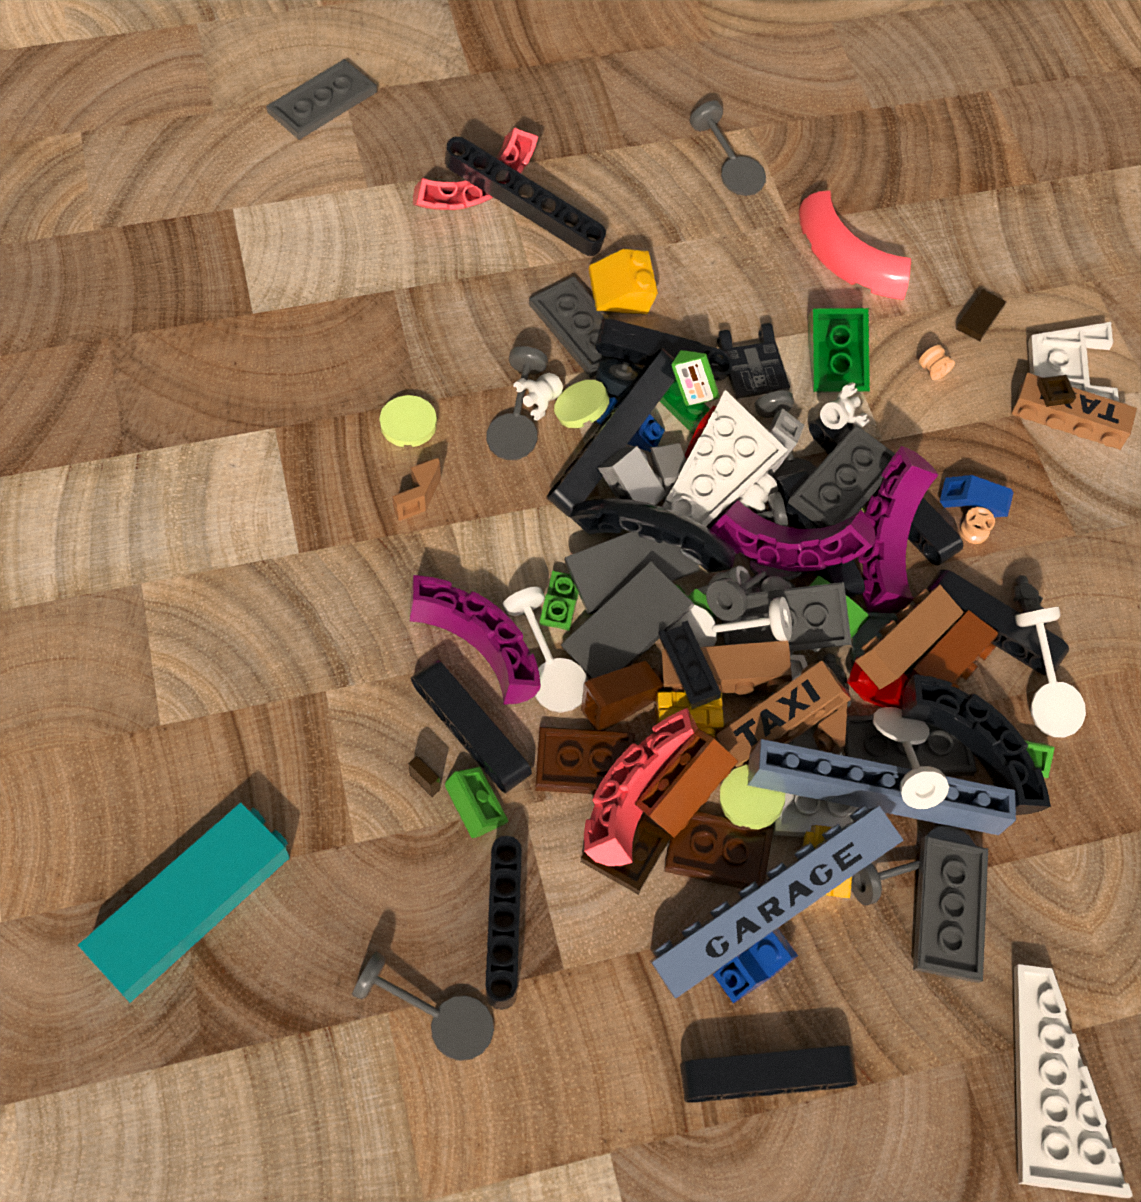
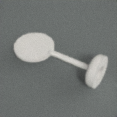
[502,586,588,713]
[668,597,792,647]
[1015,607,1086,737]
[873,707,949,809]

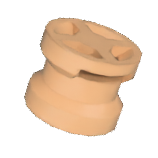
[919,345,955,380]
[960,507,995,544]

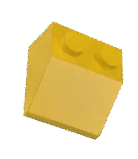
[588,249,658,314]

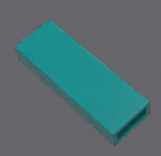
[78,802,290,1003]

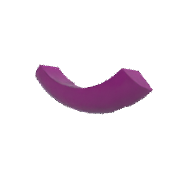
[858,446,938,614]
[710,500,876,572]
[410,575,541,705]

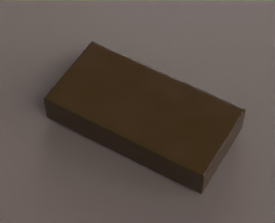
[956,289,1007,342]

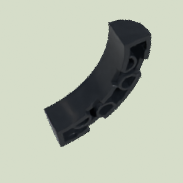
[570,498,735,573]
[902,674,1051,815]

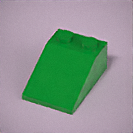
[808,308,870,393]

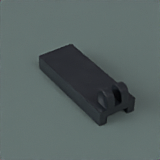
[658,620,722,709]

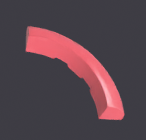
[413,128,538,210]
[799,191,911,300]
[584,708,698,866]

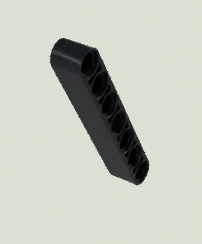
[445,136,606,256]
[546,348,676,517]
[808,416,963,566]

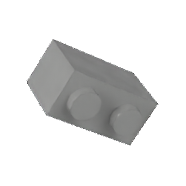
[598,446,667,505]

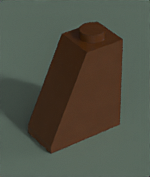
[581,660,664,731]

